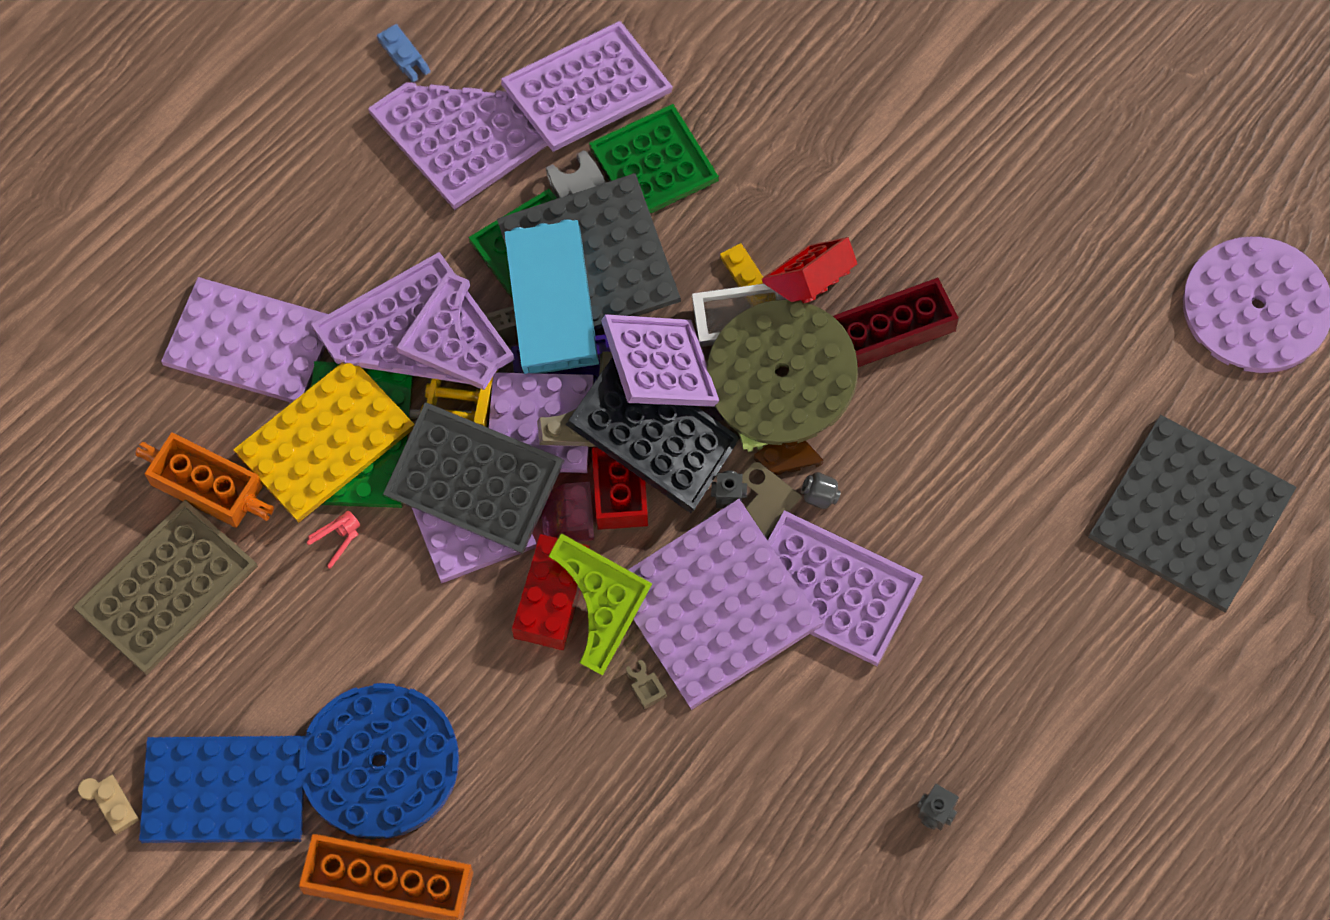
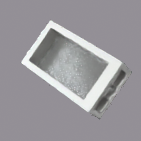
[692,284,787,347]

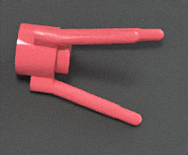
[306,511,360,569]

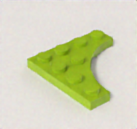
[548,534,652,676]

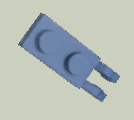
[377,24,431,82]

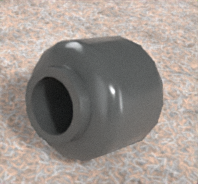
[801,472,841,509]

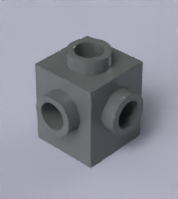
[711,471,747,509]
[917,784,959,830]

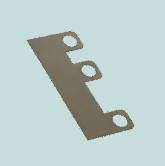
[698,462,802,538]

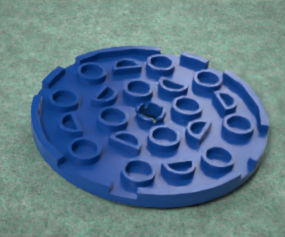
[299,683,459,840]

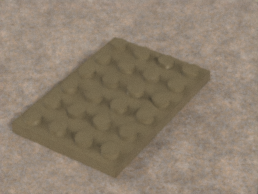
[73,500,258,676]

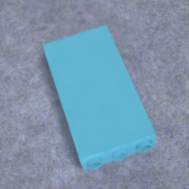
[505,219,599,374]

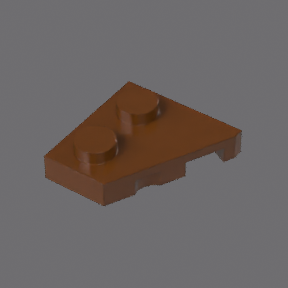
[753,441,824,475]

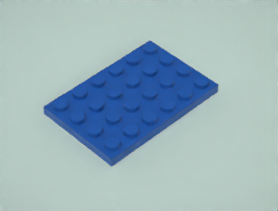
[139,736,306,843]

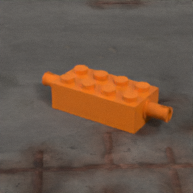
[136,432,274,528]

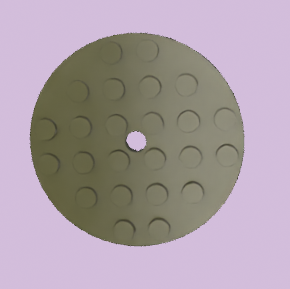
[707,300,858,445]

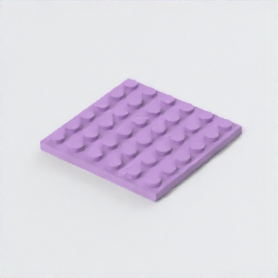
[628,499,823,710]

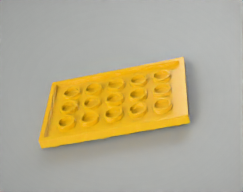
[233,363,415,523]

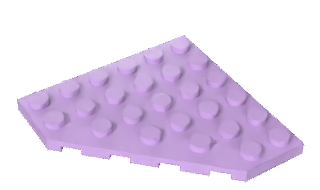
[368,82,548,210]
[311,252,515,384]

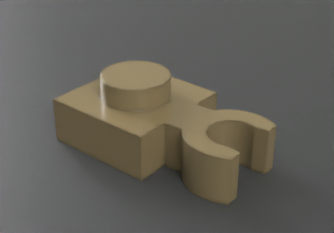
[626,659,667,710]

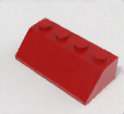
[762,237,858,303]

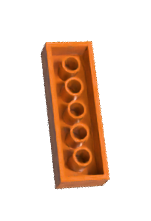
[299,834,473,920]

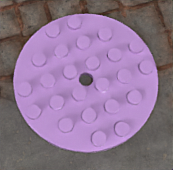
[1183,237,1330,373]

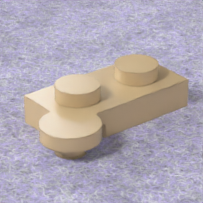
[78,775,140,835]

